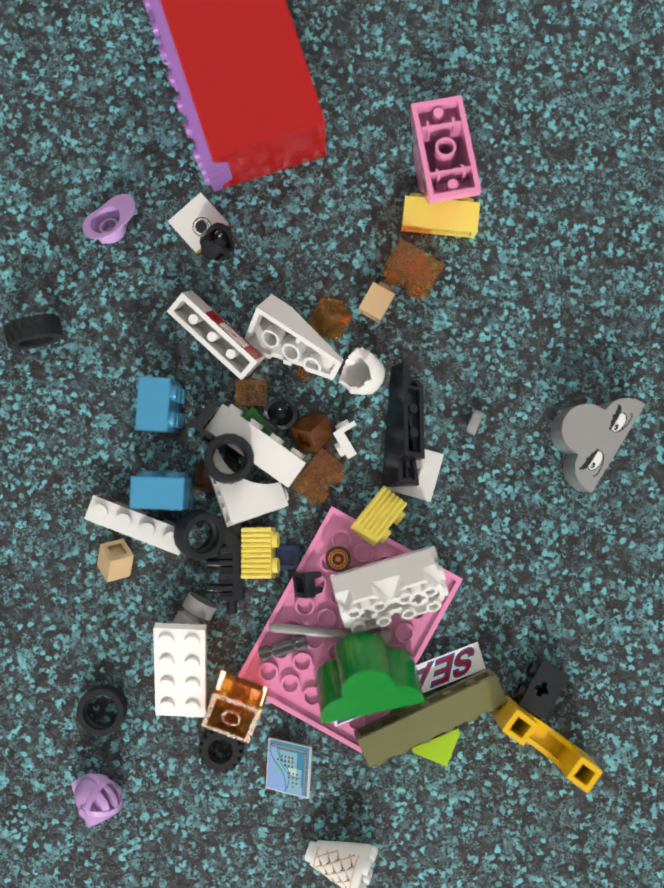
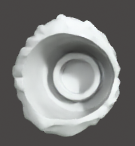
[338,347,385,395]

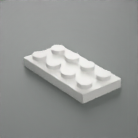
[153,623,207,717]

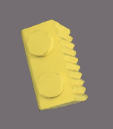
[350,486,407,547]
[241,527,280,578]

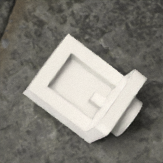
[333,419,357,459]

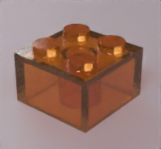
[382,238,445,300]
[201,671,269,743]

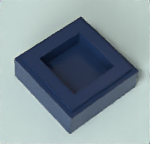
[276,544,300,570]

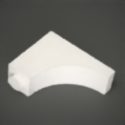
[203,449,289,527]

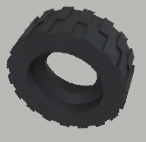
[3,314,64,350]

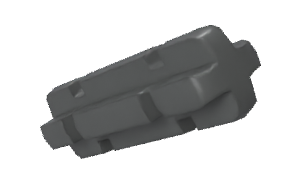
[258,635,308,661]

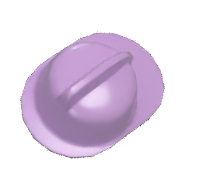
[82,194,136,244]

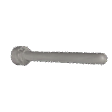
[269,622,391,648]

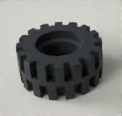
[198,723,244,774]

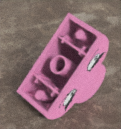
[410,95,481,204]

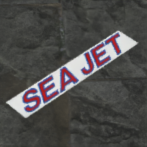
[334,642,486,727]

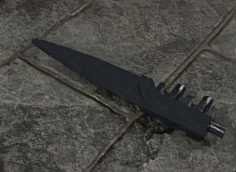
[207,444,245,614]

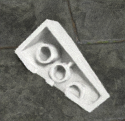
[244,294,344,380]

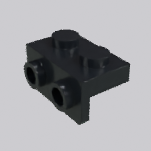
[191,401,220,443]

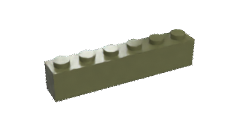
[353,668,507,767]

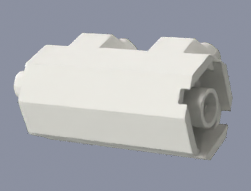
[330,546,449,633]

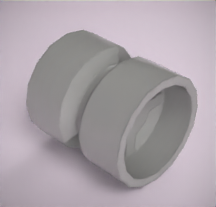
[172,592,217,625]

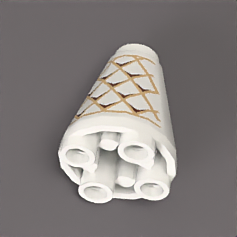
[305,840,378,888]

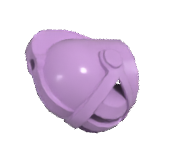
[72,773,124,827]

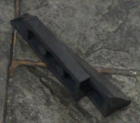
[381,362,425,487]

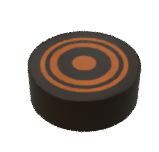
[326,546,351,572]

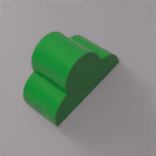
[315,631,425,724]

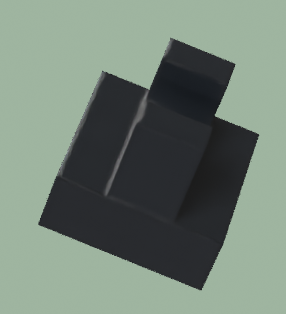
[292,570,323,598]

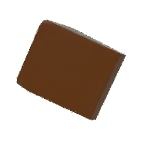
[194,461,215,494]

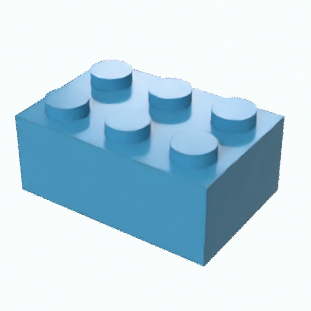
[135,376,186,434]
[130,471,195,510]

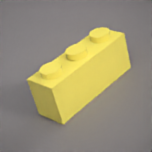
[401,193,480,238]

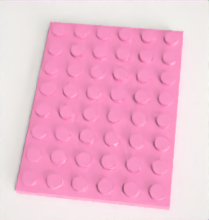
[234,506,463,754]

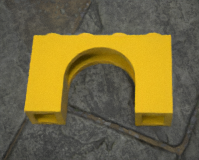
[492,695,603,793]

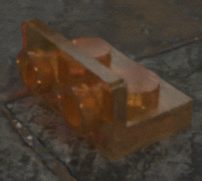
[291,448,346,505]

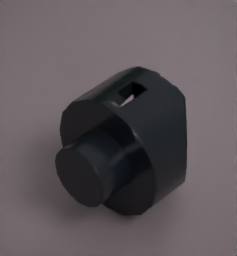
[200,222,234,262]
[263,396,298,431]

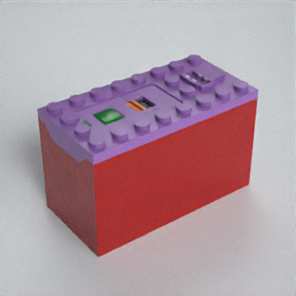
[143,0,326,192]

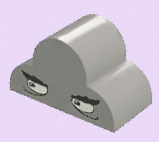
[550,398,645,493]

